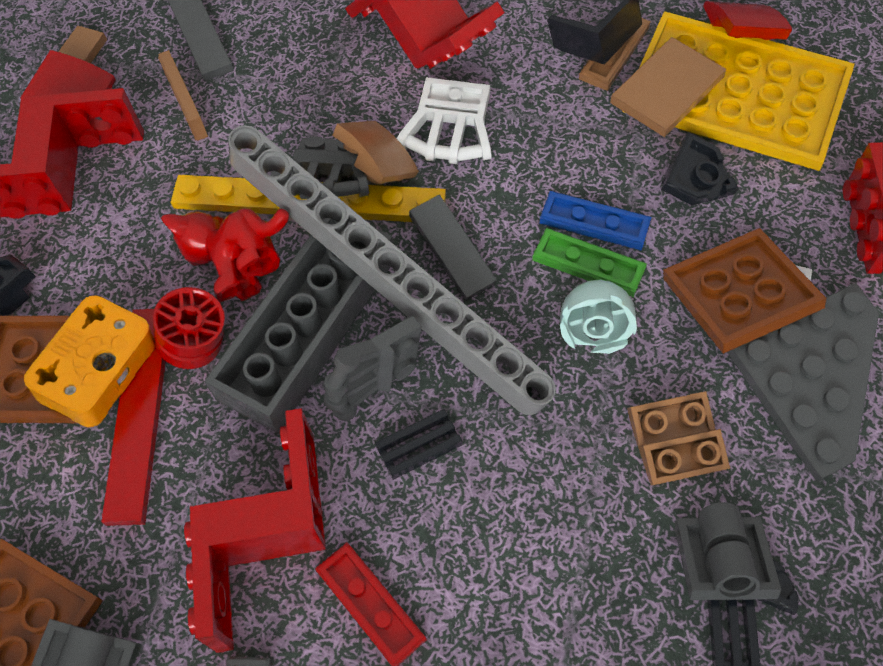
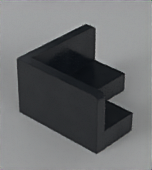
[547,0,642,65]

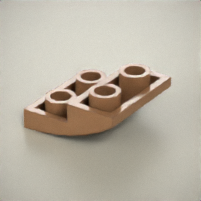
[332,121,419,185]
[627,391,730,485]

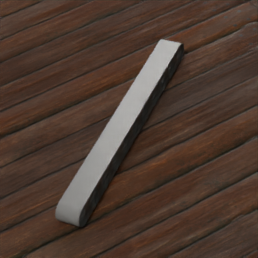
[228,125,556,415]

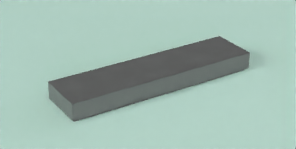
[168,0,234,82]

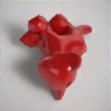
[161,207,290,302]

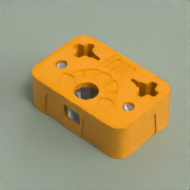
[24,295,155,427]

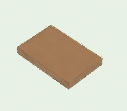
[610,37,726,137]

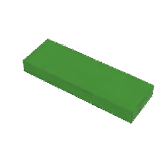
[532,228,647,297]

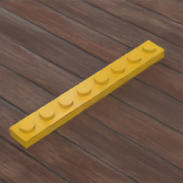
[171,175,446,222]

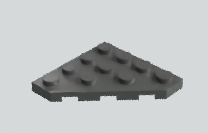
[727,283,879,482]

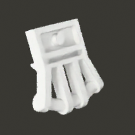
[397,77,491,165]

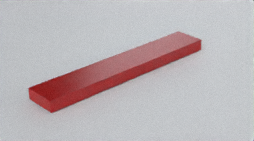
[101,309,166,526]

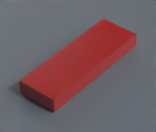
[315,542,427,666]

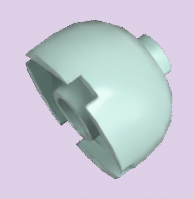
[560,280,637,354]

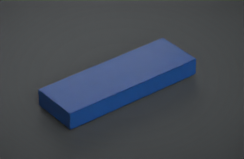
[539,191,652,251]

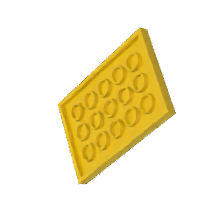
[622,11,855,171]

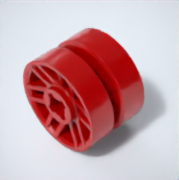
[153,287,225,369]

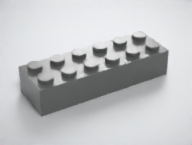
[204,218,394,434]

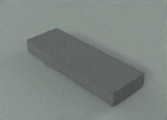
[409,194,497,301]

